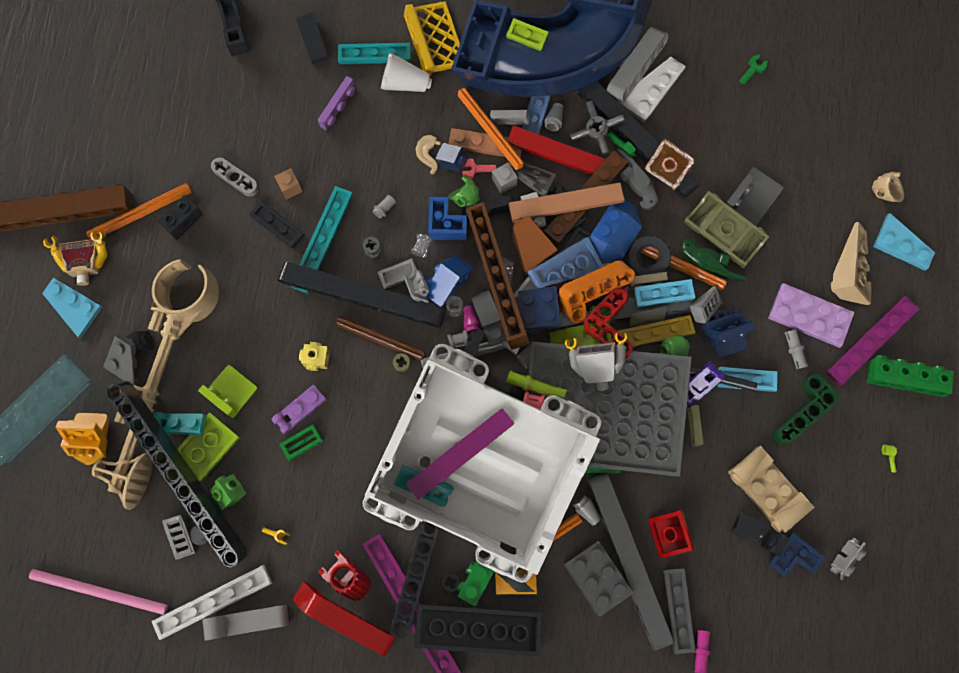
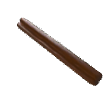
[336,316,425,361]

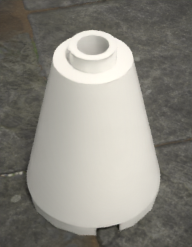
[380,53,432,92]

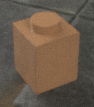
[274,168,303,200]

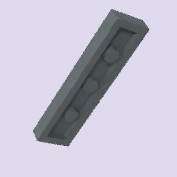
[663,568,695,654]

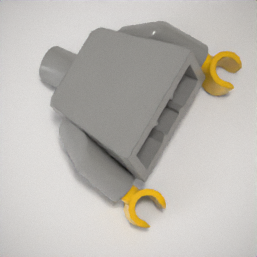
[565,332,627,391]

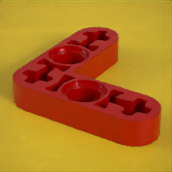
[584,288,633,359]

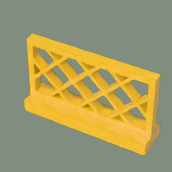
[404,1,460,76]

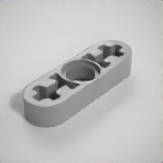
[211,157,259,196]

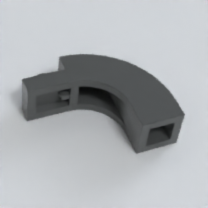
[470,290,507,347]

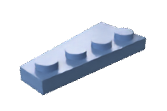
[528,237,603,289]

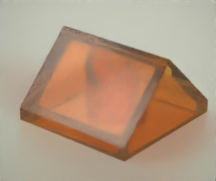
[645,138,696,190]

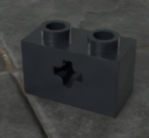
[157,195,203,240]

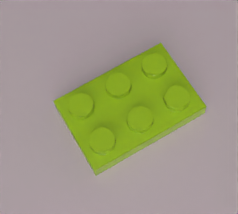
[177,412,240,483]

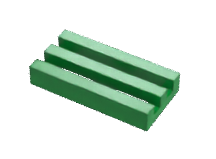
[279,424,324,461]

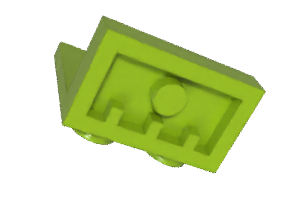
[198,365,258,418]

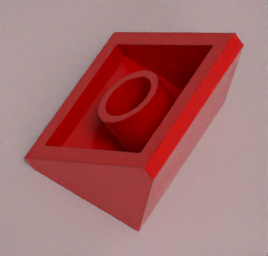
[648,510,695,558]

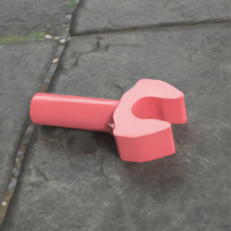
[462,159,496,179]

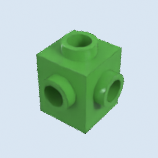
[210,474,246,510]

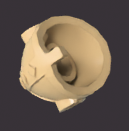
[872,172,904,202]

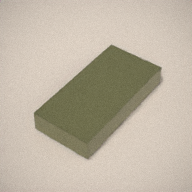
[687,405,703,447]

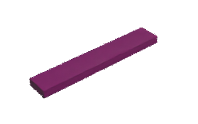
[406,408,515,500]

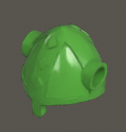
[448,175,480,207]

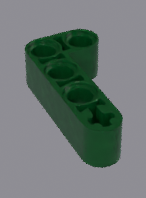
[772,374,838,446]

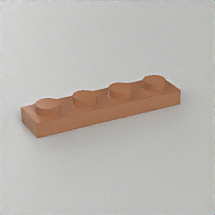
[448,128,522,157]

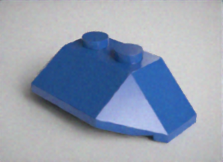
[589,200,642,264]

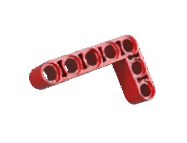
[293,581,396,656]

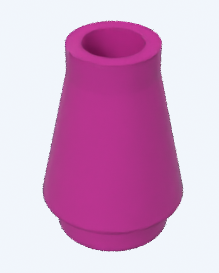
[463,305,482,335]

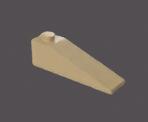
[831,222,871,305]

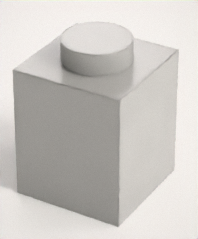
[492,163,518,194]

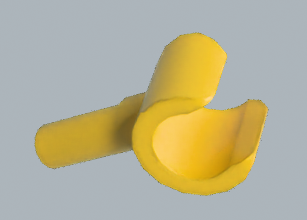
[262,527,290,545]

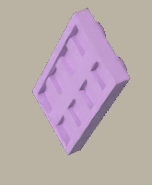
[768,283,854,348]

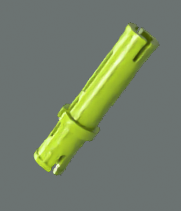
[506,371,567,399]

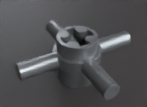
[570,101,625,155]

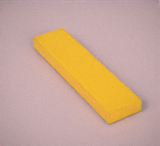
[617,315,696,349]

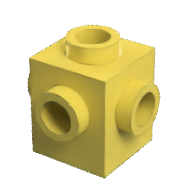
[299,342,330,371]

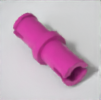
[694,630,711,673]

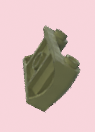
[684,191,769,269]

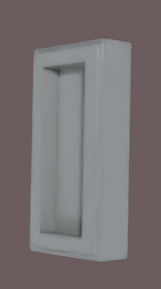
[490,110,530,125]
[377,258,417,290]

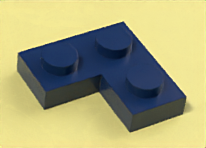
[768,532,826,577]

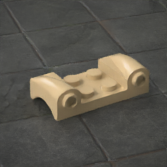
[728,445,815,533]

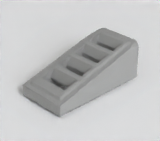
[690,286,722,323]
[162,514,196,560]

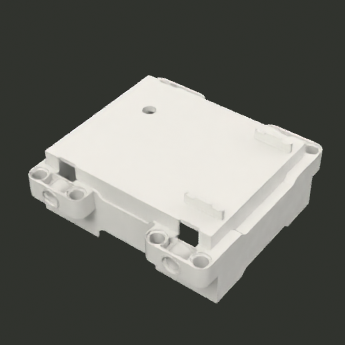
[363,344,601,582]

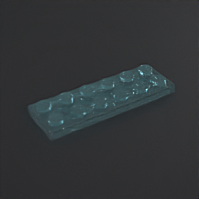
[0,354,92,466]

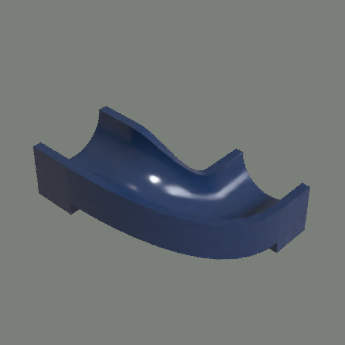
[451,0,652,97]

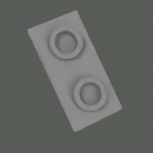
[404,270,429,303]
[830,538,867,580]

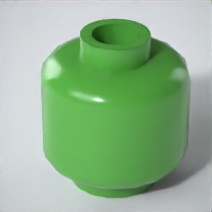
[660,335,690,356]

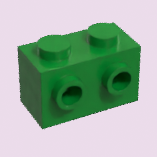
[456,561,494,607]

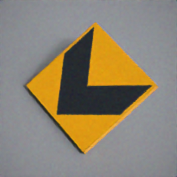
[495,554,537,595]

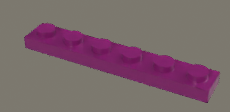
[825,296,919,386]

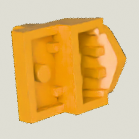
[55,413,109,465]

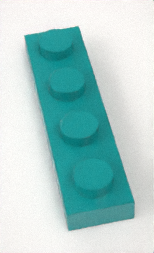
[338,43,411,64]

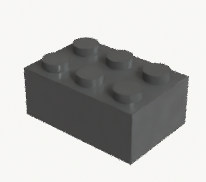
[563,541,634,616]

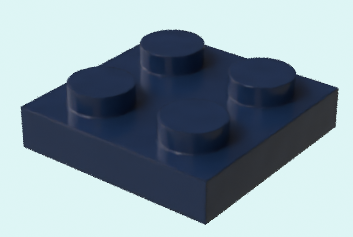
[518,286,561,330]

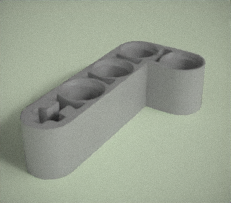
[202,604,289,640]

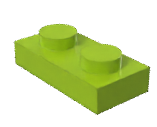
[506,18,548,51]

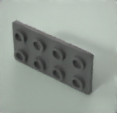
[726,167,784,226]

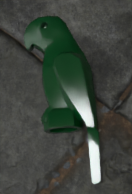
[681,238,746,282]

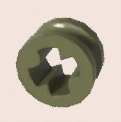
[393,353,411,372]

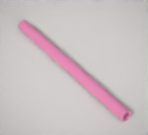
[29,569,168,615]

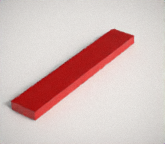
[508,125,606,175]

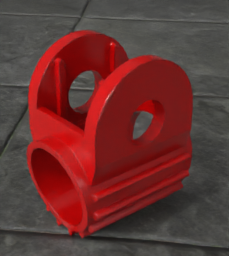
[318,549,371,602]

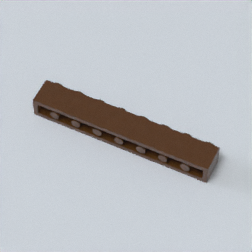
[0,184,132,232]
[466,202,530,350]

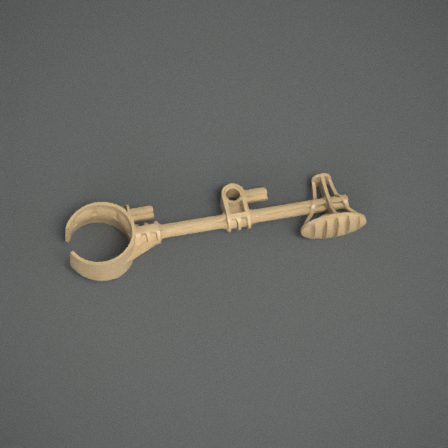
[92,259,219,510]

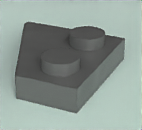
[516,163,556,196]
[103,334,139,385]

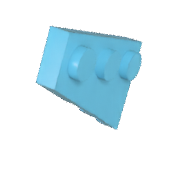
[873,213,935,271]
[42,278,103,339]

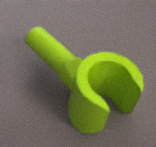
[882,445,897,472]

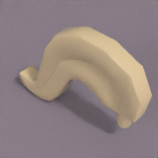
[416,135,441,175]

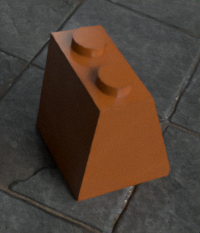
[512,215,557,281]

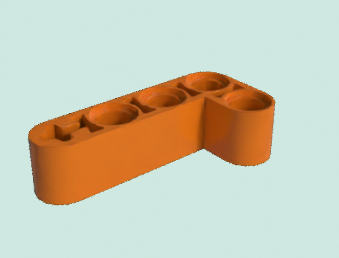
[559,261,635,323]

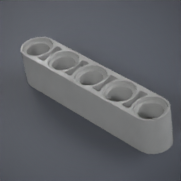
[607,27,668,101]

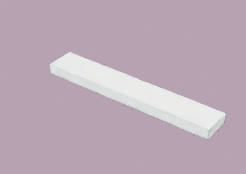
[152,565,272,640]

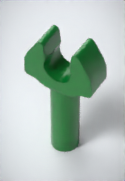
[739,55,767,85]
[607,132,636,158]

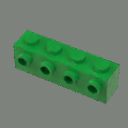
[867,355,954,397]

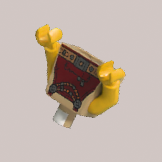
[43,230,108,286]

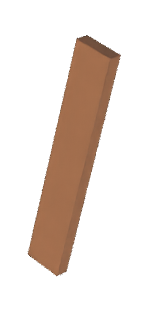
[509,183,624,222]

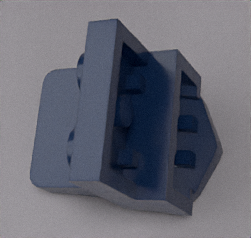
[700,309,755,358]

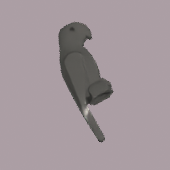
[617,149,658,210]

